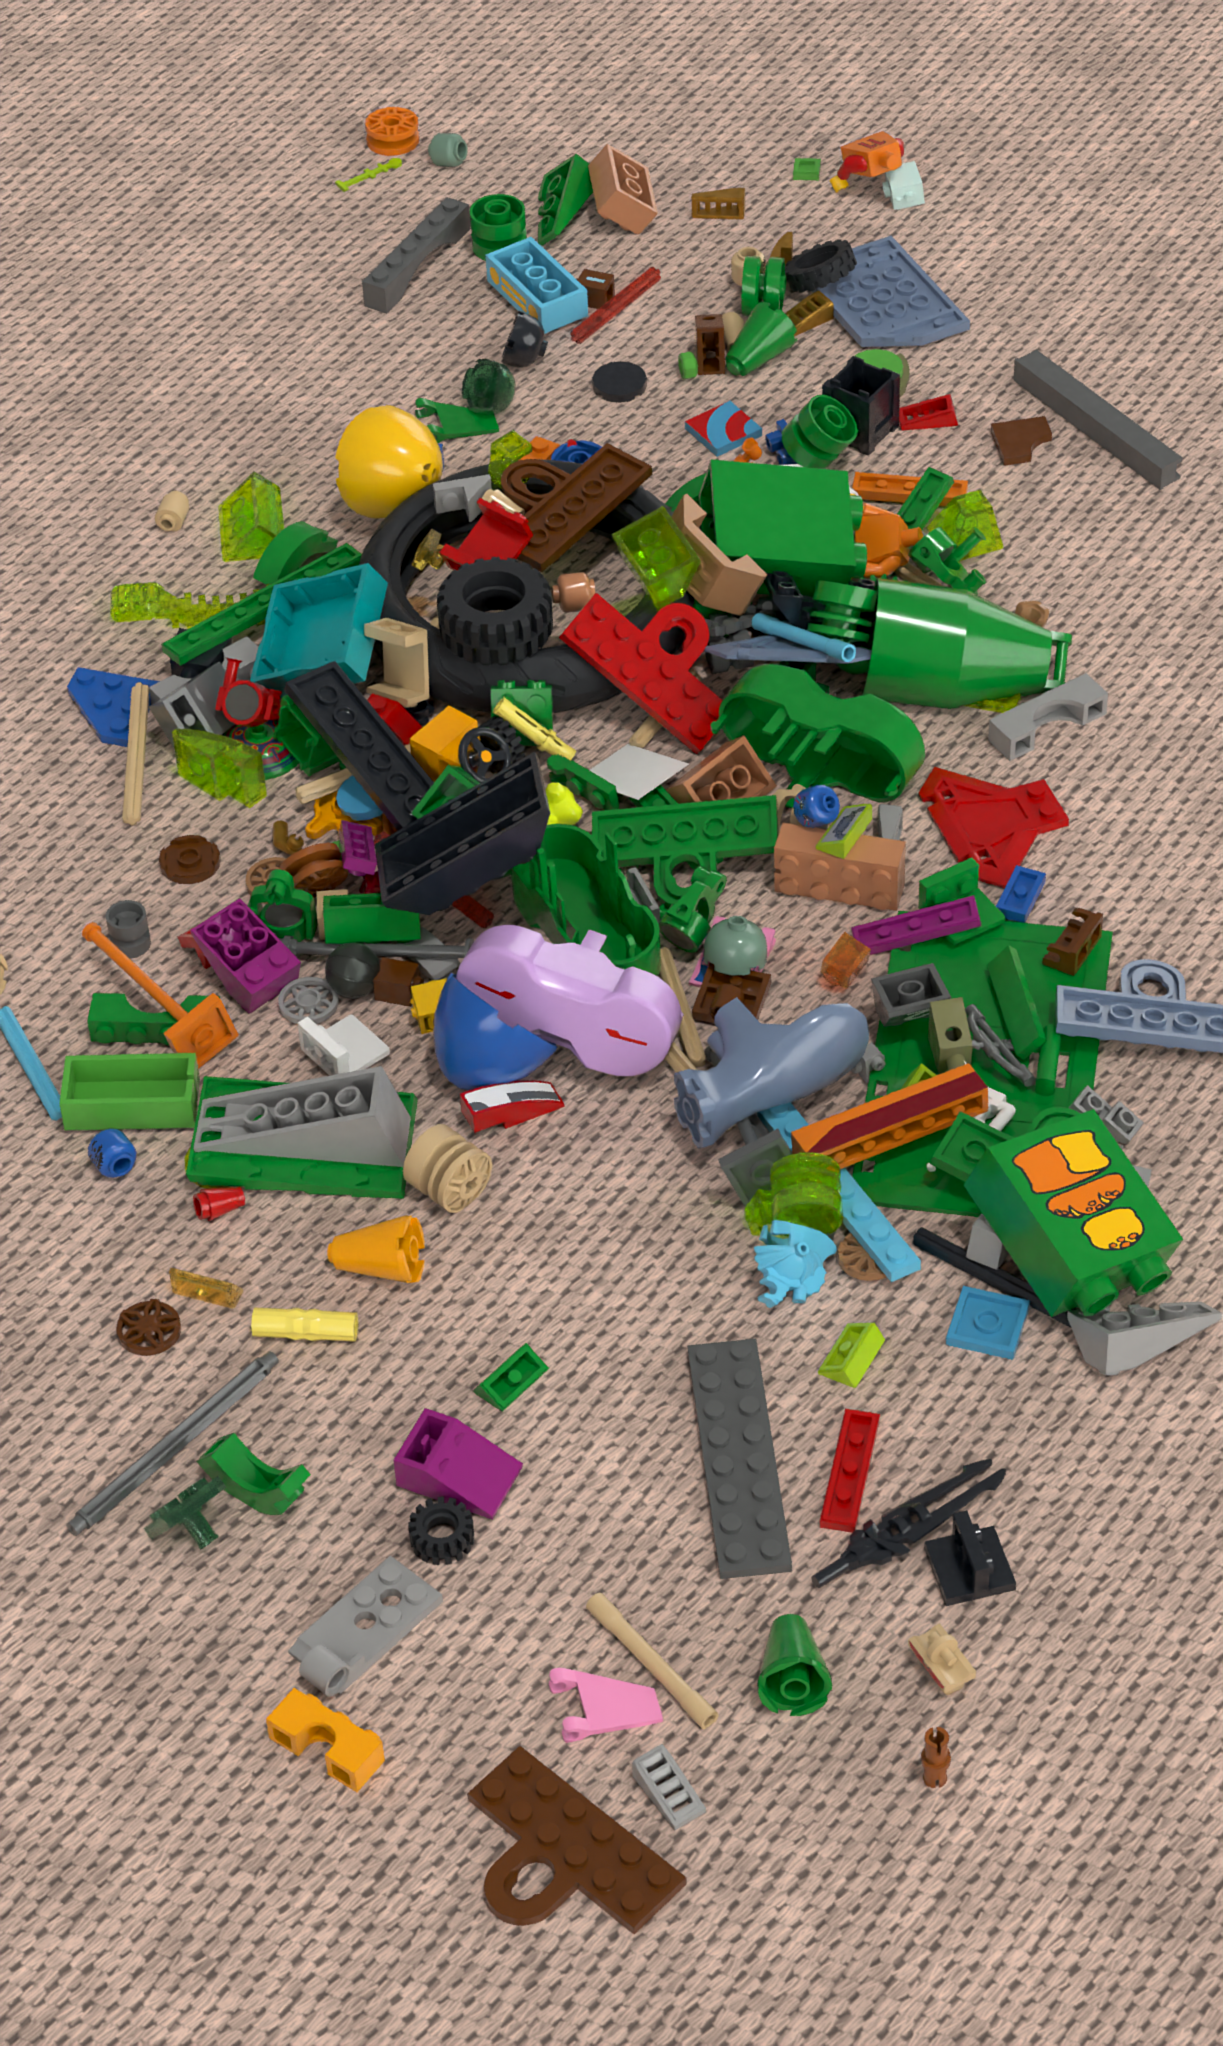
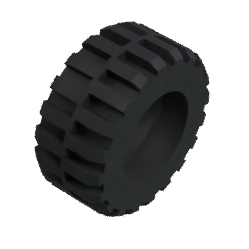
[437,557,553,666]

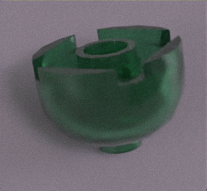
[462,358,516,415]

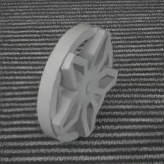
[278,977,339,1024]

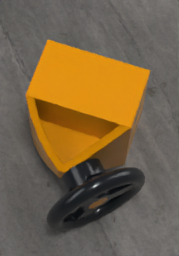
[410,705,512,783]

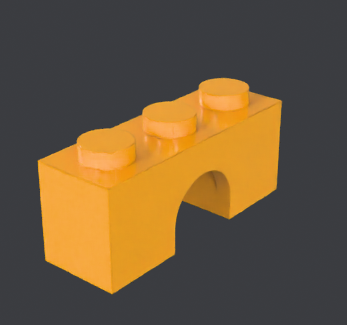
[266,1688,385,1792]

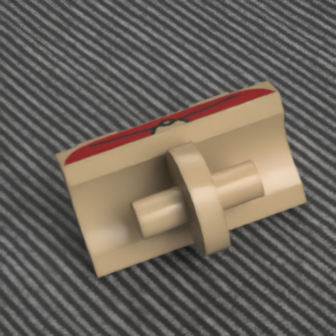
[908,1623,976,1695]

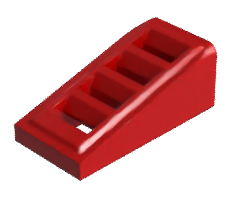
[899,394,959,431]

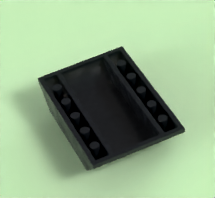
[374,752,550,915]

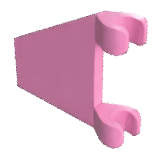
[549,1668,663,1743]

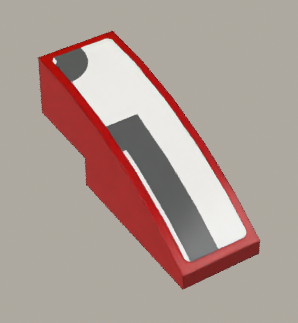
[459,1080,565,1133]

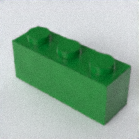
[323,893,421,944]

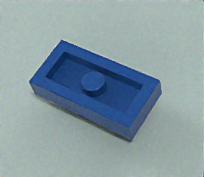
[996,865,1046,923]

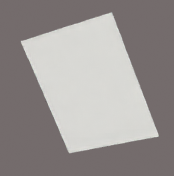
[590,744,689,800]

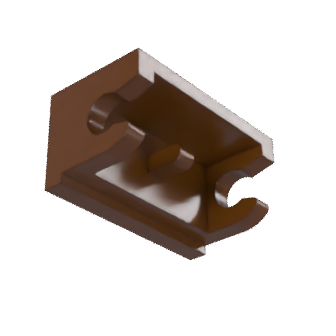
[1042,908,1103,976]

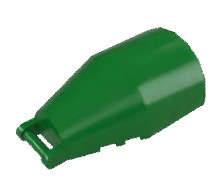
[862,578,1072,709]

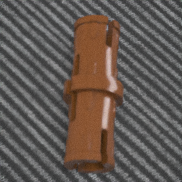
[921,1727,951,1788]

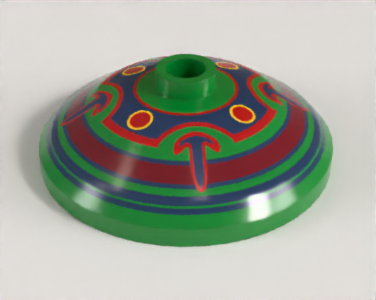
[216,718,299,781]

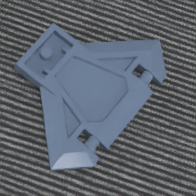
[704,620,872,664]

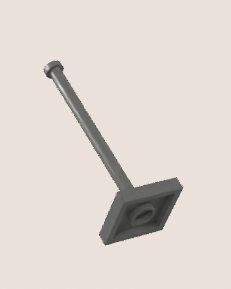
[705,1046,807,1211]

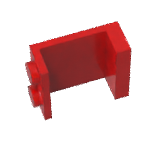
[439,498,533,571]

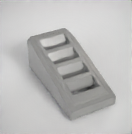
[878,804,903,840]
[632,1744,706,1831]

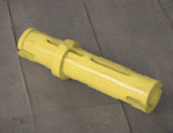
[493,697,576,761]

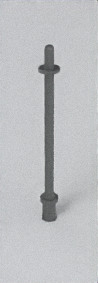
[279,935,474,958]

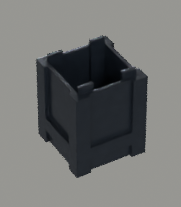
[822,356,900,456]

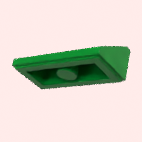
[472,1343,549,1412]

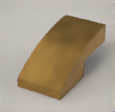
[770,232,793,266]

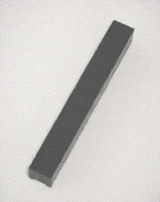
[1014,350,1182,490]

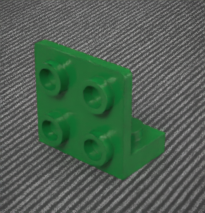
[918,858,1005,945]

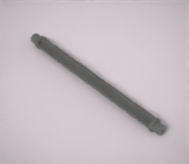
[66,1351,279,1536]

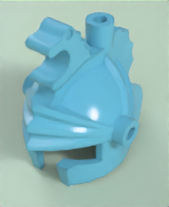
[754,1220,837,1308]

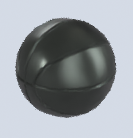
[325,942,380,999]

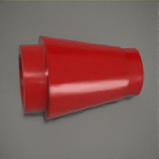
[193,1186,245,1221]

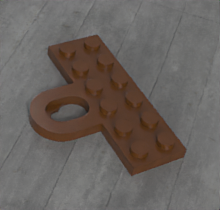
[501,443,652,572]
[467,1746,687,1935]

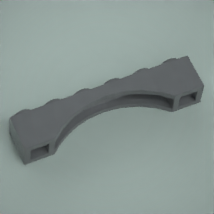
[362,197,471,314]

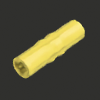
[251,1307,358,1342]

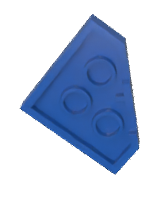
[67,667,160,747]

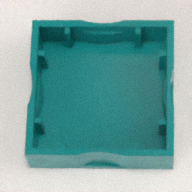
[250,563,388,700]

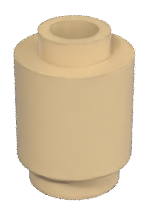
[155,491,189,531]

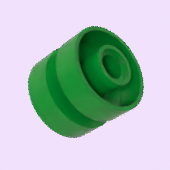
[470,194,527,261]
[782,395,858,469]

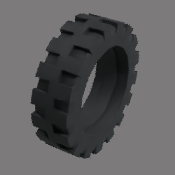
[785,239,857,293]

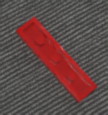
[820,1408,880,1533]

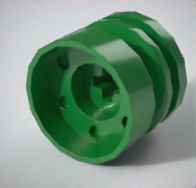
[807,580,878,644]

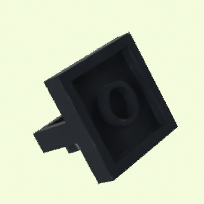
[924,1510,1016,1606]

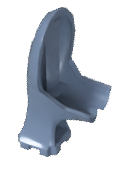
[674,997,869,1149]

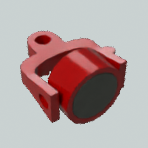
[215,657,282,727]

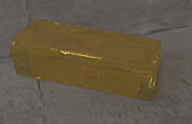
[169,1268,243,1309]

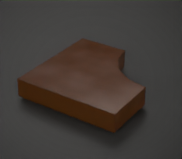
[991,416,1052,466]

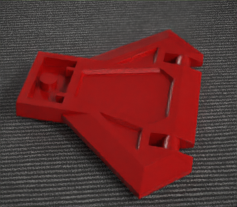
[918,767,1069,888]

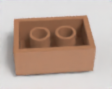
[588,144,658,234]

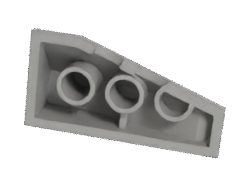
[1067,1302,1222,1375]

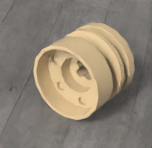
[403,1124,493,1213]

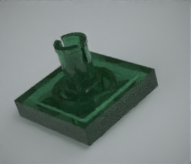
[144,1476,226,1550]

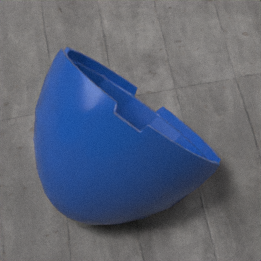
[433,973,558,1090]

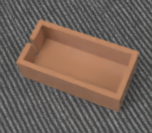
[774,822,906,911]

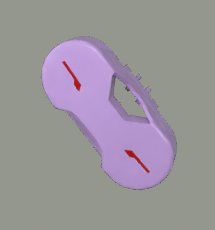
[456,925,684,1076]

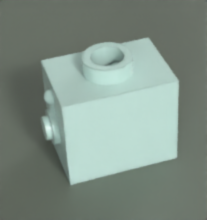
[882,161,925,210]

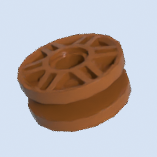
[279,842,349,898]

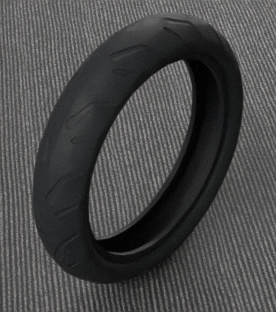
[359,459,695,713]

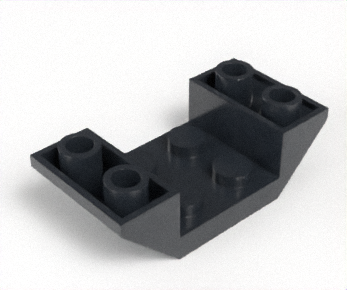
[764,571,877,632]

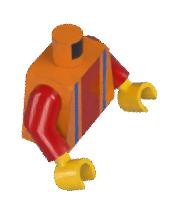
[830,131,904,193]

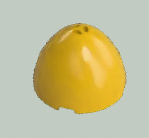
[335,405,443,519]

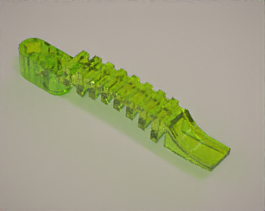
[110,582,270,629]

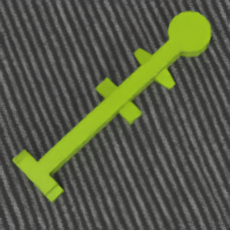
[335,158,402,192]

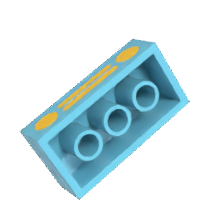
[485,237,588,334]

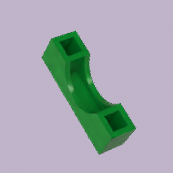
[87,993,220,1045]

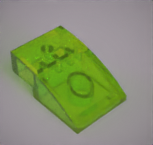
[172,728,267,808]

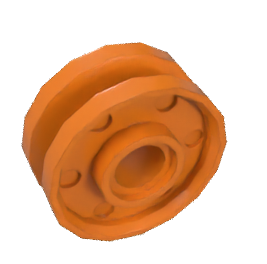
[365,107,420,156]

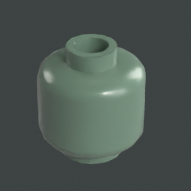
[428,133,468,167]

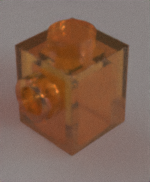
[820,932,871,989]

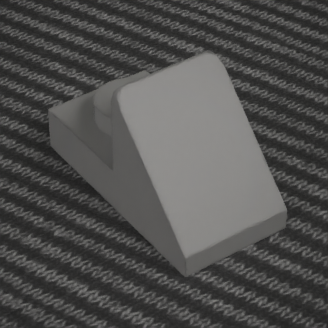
[433,474,492,522]

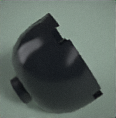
[501,311,548,368]

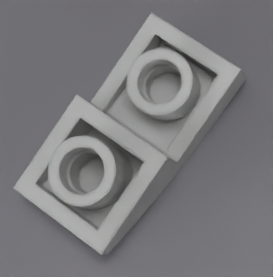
[397,927,460,980]
[1068,1085,1144,1144]

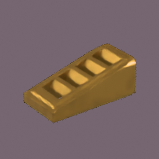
[691,188,745,220]
[785,291,834,337]

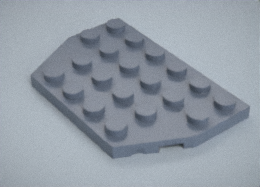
[812,236,970,347]

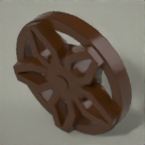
[116,1299,181,1356]

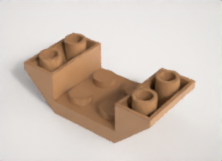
[661,494,767,616]

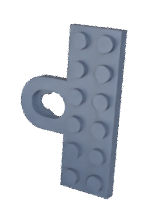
[1055,959,1223,1053]

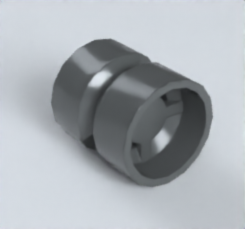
[705,629,754,674]
[105,900,151,959]

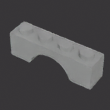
[149,637,258,704]
[988,673,1108,761]

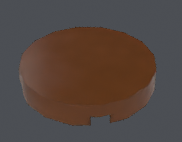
[158,835,221,884]

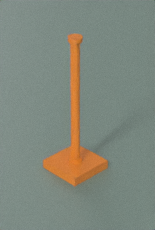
[82,922,239,1069]

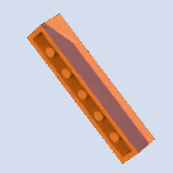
[791,1063,988,1181]

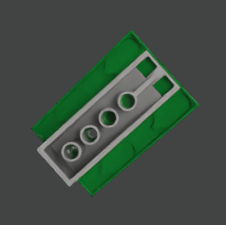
[186,1066,418,1199]

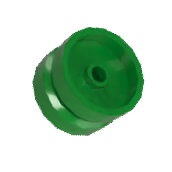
[741,256,786,316]

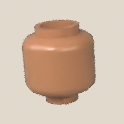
[552,572,596,613]

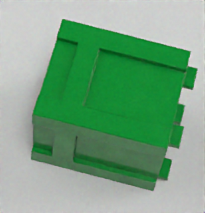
[273,695,339,777]

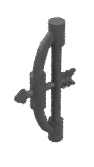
[965,1004,1036,1087]

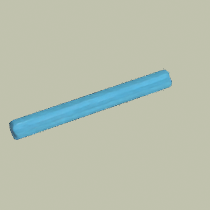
[0,1006,62,1121]

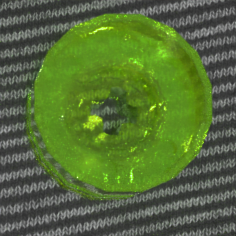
[770,1153,843,1237]

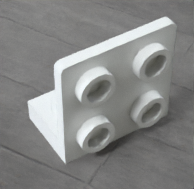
[297,1015,390,1076]

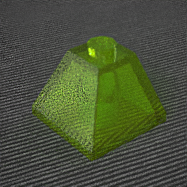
[927,490,1003,561]

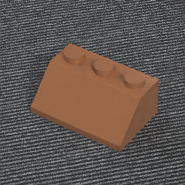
[666,736,777,804]

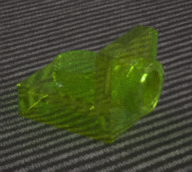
[744,1189,802,1236]

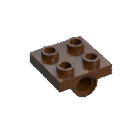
[692,962,772,1023]

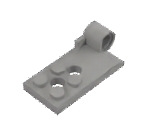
[288,1555,443,1697]

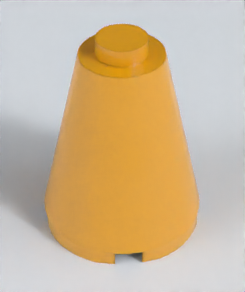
[327,1215,425,1283]

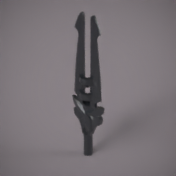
[811,1459,1006,1588]

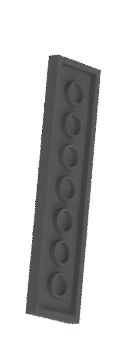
[687,1339,792,1579]

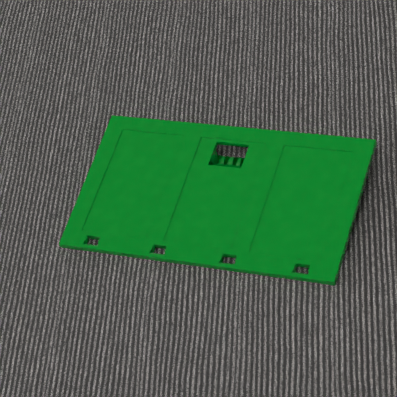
[852,910,1113,1217]

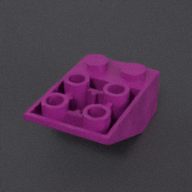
[190,898,301,1014]
[393,1408,523,1520]

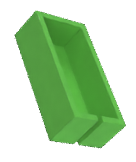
[59,1053,200,1131]

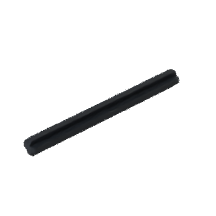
[913,1227,1078,1328]

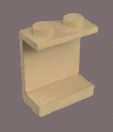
[364,618,429,707]

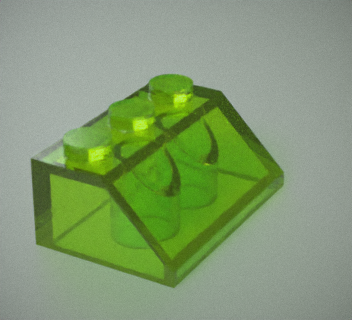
[218,471,284,562]
[612,506,701,611]

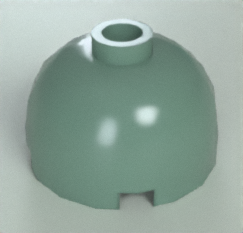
[703,916,767,975]

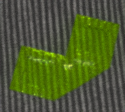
[488,430,532,488]

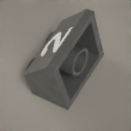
[871,963,951,1027]

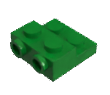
[491,680,553,746]

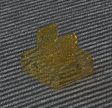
[412,529,445,571]

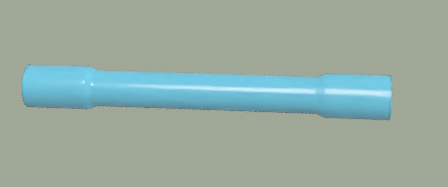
[752,613,856,662]

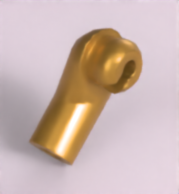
[273,820,304,855]

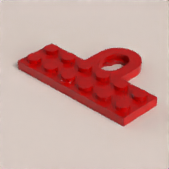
[559,593,723,754]

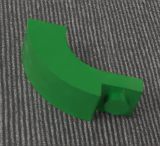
[253,521,338,585]

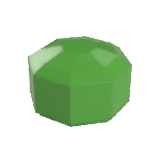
[678,352,698,379]

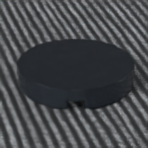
[592,361,647,403]

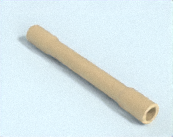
[586,1593,719,1729]

